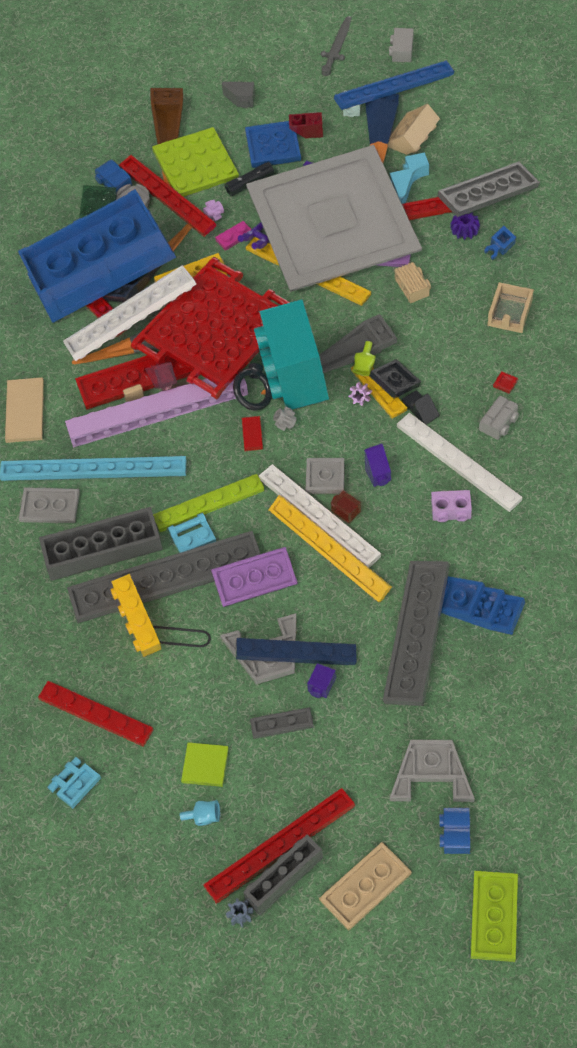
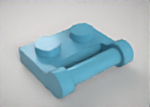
[167,513,216,553]

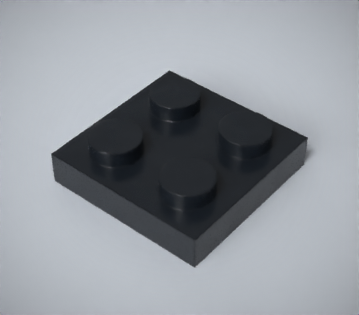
[369,359,421,399]

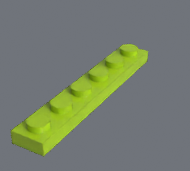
[153,474,265,532]

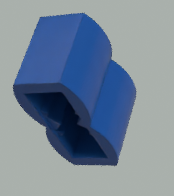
[95,160,132,195]
[439,808,470,854]

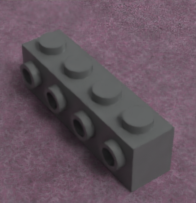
[243,835,323,916]

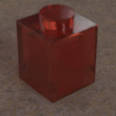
[331,490,361,524]

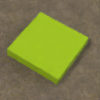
[181,743,229,787]

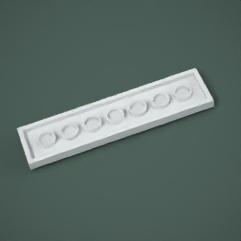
[63,265,196,361]

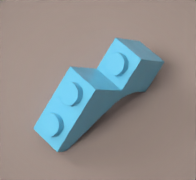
[390,152,429,204]

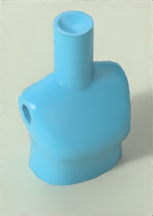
[180,800,220,826]

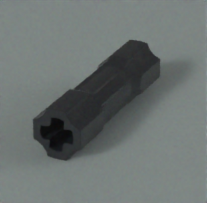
[224,162,275,196]

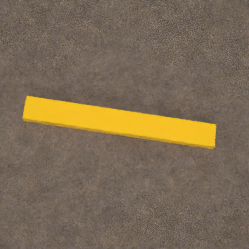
[246,237,371,306]
[269,495,392,602]

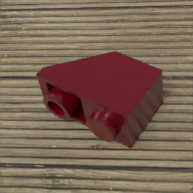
[289,112,323,139]

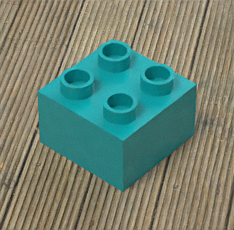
[254,299,329,410]

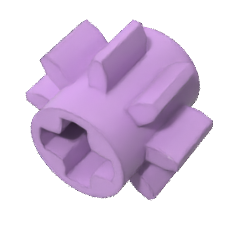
[203,199,224,221]
[348,382,372,406]

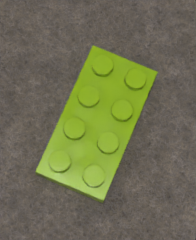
[471,871,518,962]

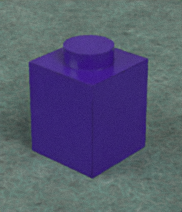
[307,663,336,699]

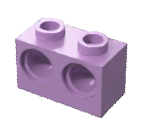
[431,490,472,522]

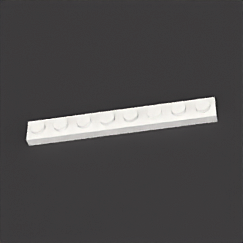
[397,413,522,512]
[259,464,381,568]

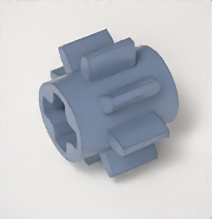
[226,898,253,928]

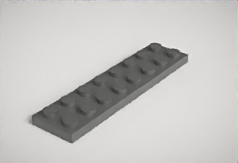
[383,561,450,706]

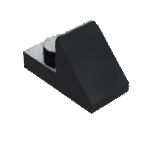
[402,390,440,425]

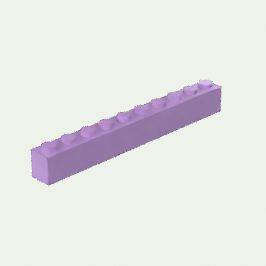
[65,378,248,448]

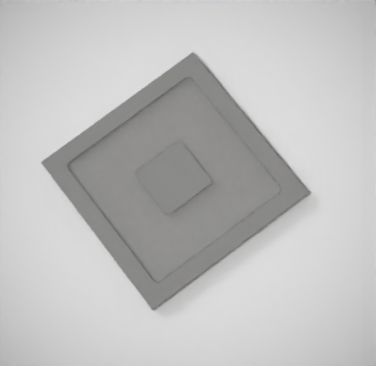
[246,145,422,292]

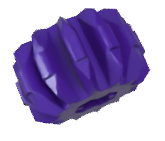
[450,212,480,241]

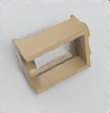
[488,282,534,333]

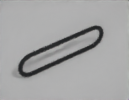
[153,626,211,648]

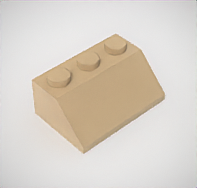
[388,104,440,155]

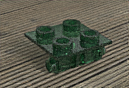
[79,185,117,218]

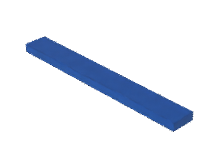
[334,60,455,110]

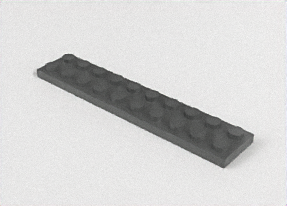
[67,531,261,623]

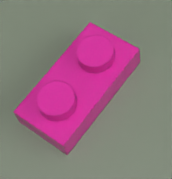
[215,221,251,251]

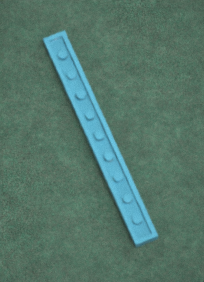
[0,456,187,481]

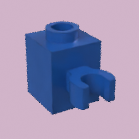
[484,226,516,260]

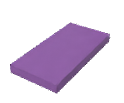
[211,547,298,607]

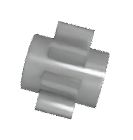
[273,406,296,431]

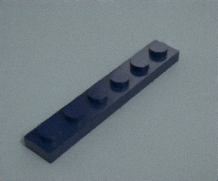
[236,638,357,665]

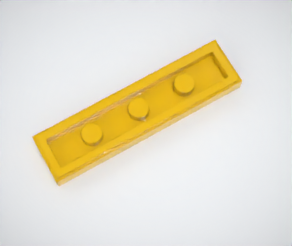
[351,366,407,419]

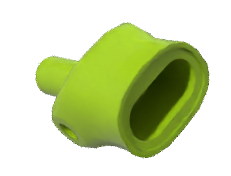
[352,341,376,376]

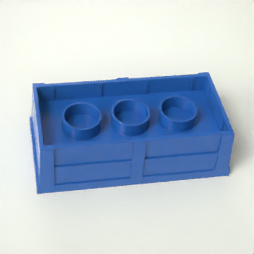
[18,189,176,323]

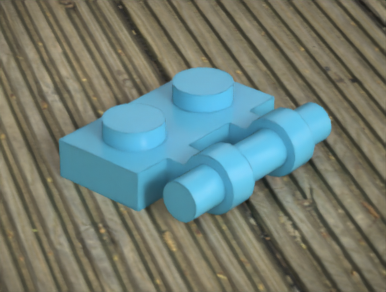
[47,757,101,809]

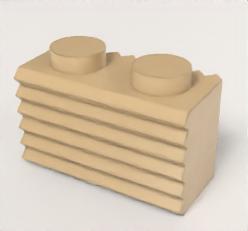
[395,262,431,303]

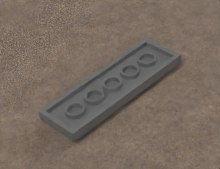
[437,162,540,217]

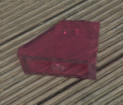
[145,362,177,391]

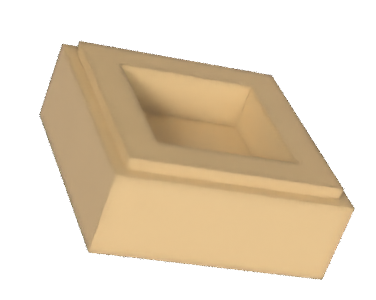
[123,384,144,402]

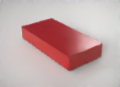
[242,416,263,451]

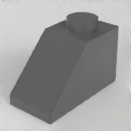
[222,82,255,108]

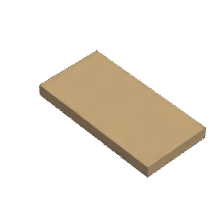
[5,378,44,443]
[319,842,412,931]

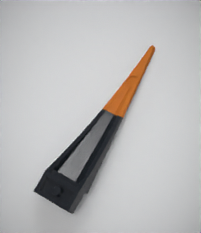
[103,224,192,302]

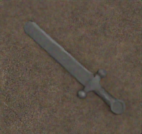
[321,16,352,76]

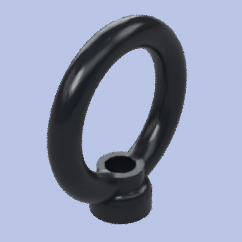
[233,363,272,411]

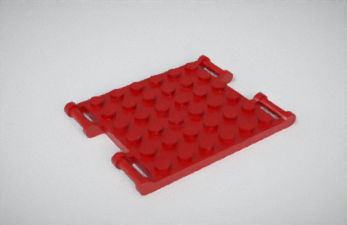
[131,257,290,400]

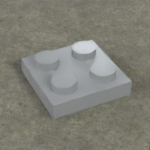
[306,458,344,494]

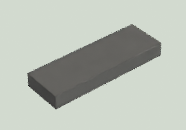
[250,707,314,739]

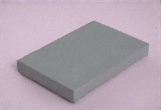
[19,488,80,523]

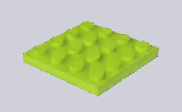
[152,127,239,197]

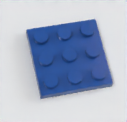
[245,121,301,168]

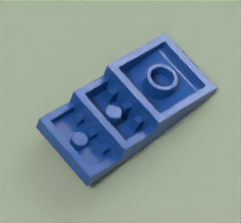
[441,576,525,635]

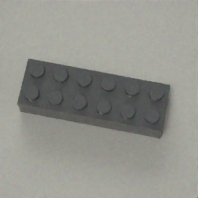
[39,507,163,581]

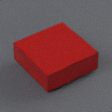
[493,371,518,394]

